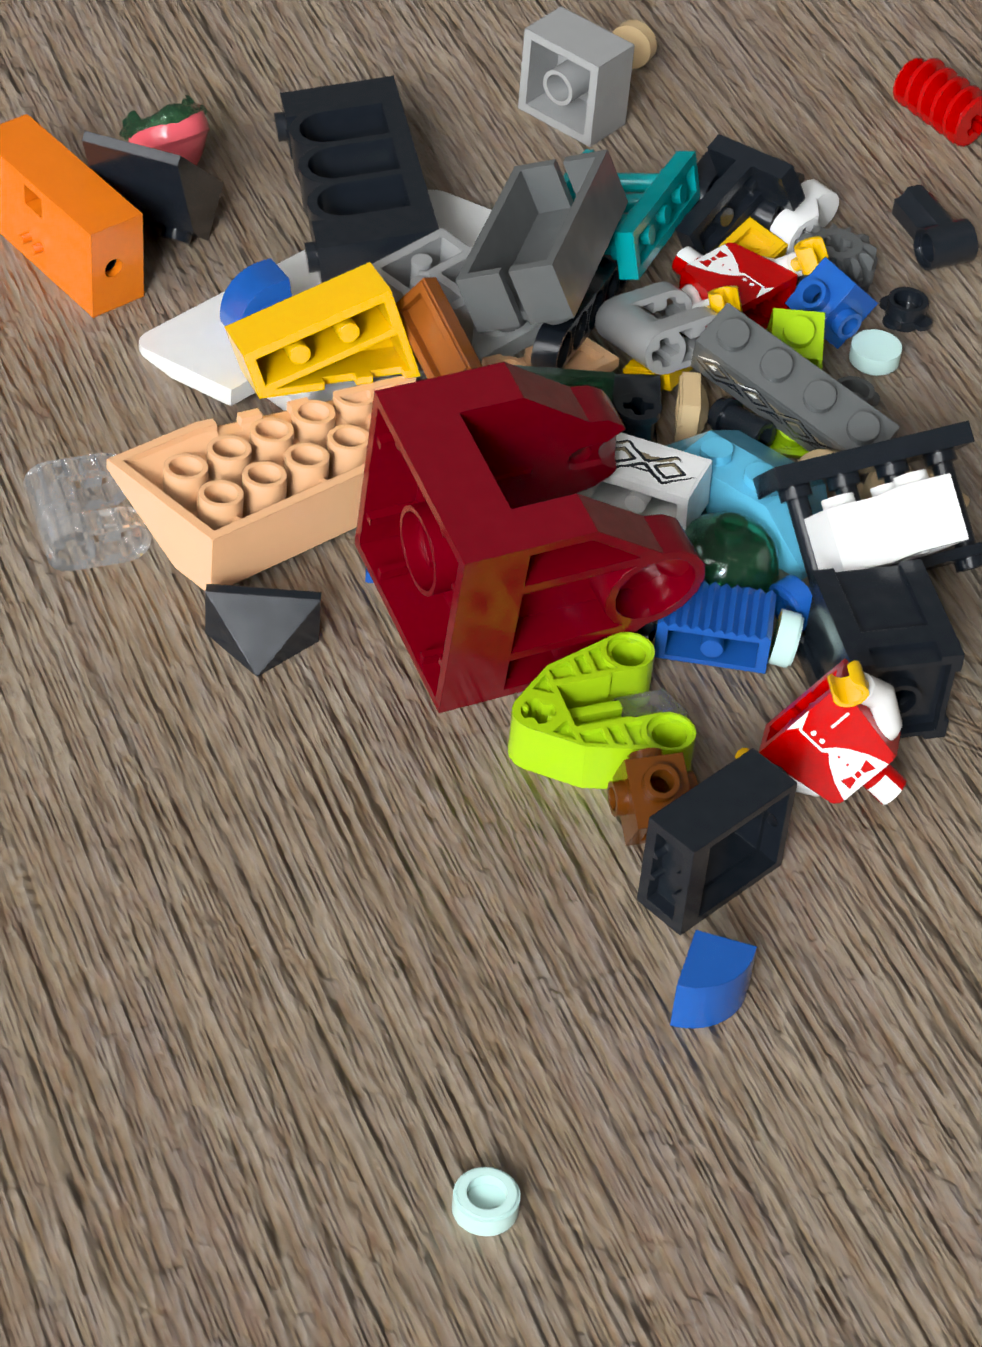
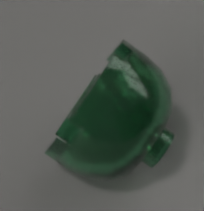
[685,511,779,593]

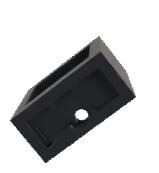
[637,748,797,936]

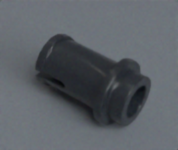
[707,397,776,447]

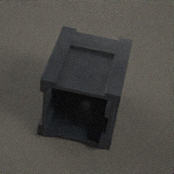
[796,559,965,739]

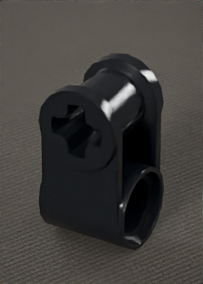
[603,373,662,443]

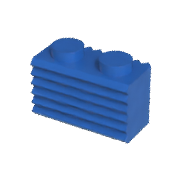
[654,580,777,674]

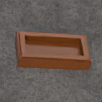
[396,277,483,379]

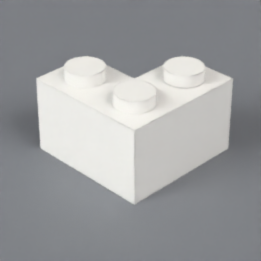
[804,469,969,572]

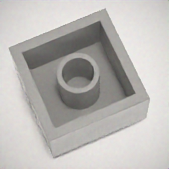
[518,7,635,147]

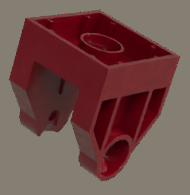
[355,362,705,713]

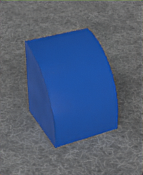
[220,258,292,326]
[670,930,757,1029]

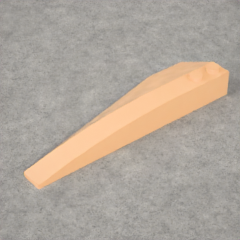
[107,337,620,591]

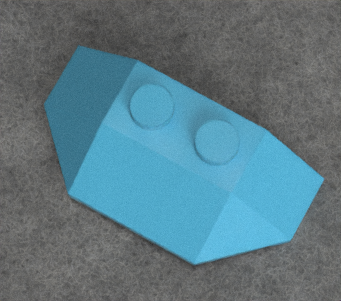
[666,430,827,580]

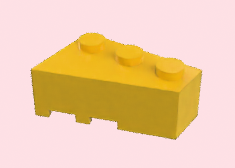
[224,262,420,399]

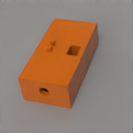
[0,114,144,318]

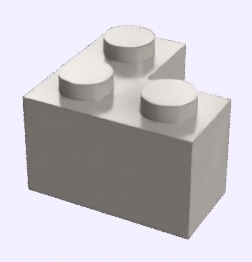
[372,228,474,355]

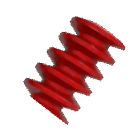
[893,58,982,147]

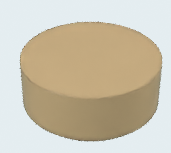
[612,20,657,69]

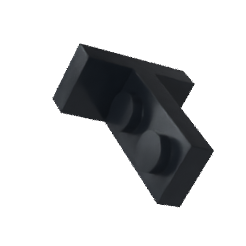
[675,134,806,256]

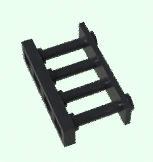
[753,420,982,588]

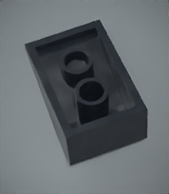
[82,131,224,245]

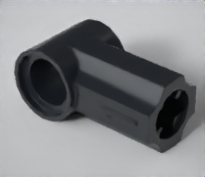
[892,185,978,271]

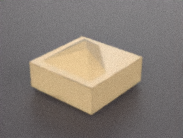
[675,372,709,442]

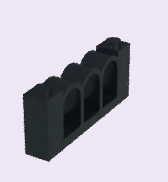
[274,76,439,283]

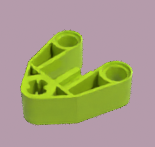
[508,632,697,789]

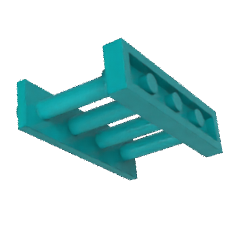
[563,150,700,280]

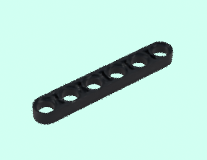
[531,255,630,375]

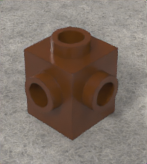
[607,748,698,846]

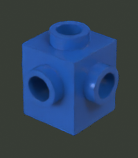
[785,257,878,349]

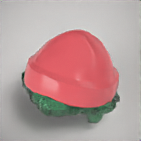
[119,95,210,166]

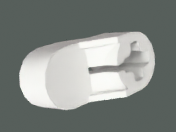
[770,179,839,254]

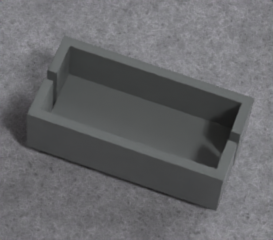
[455,149,628,333]

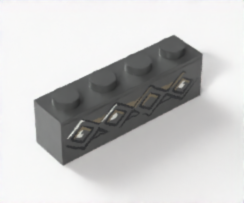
[691,302,900,484]

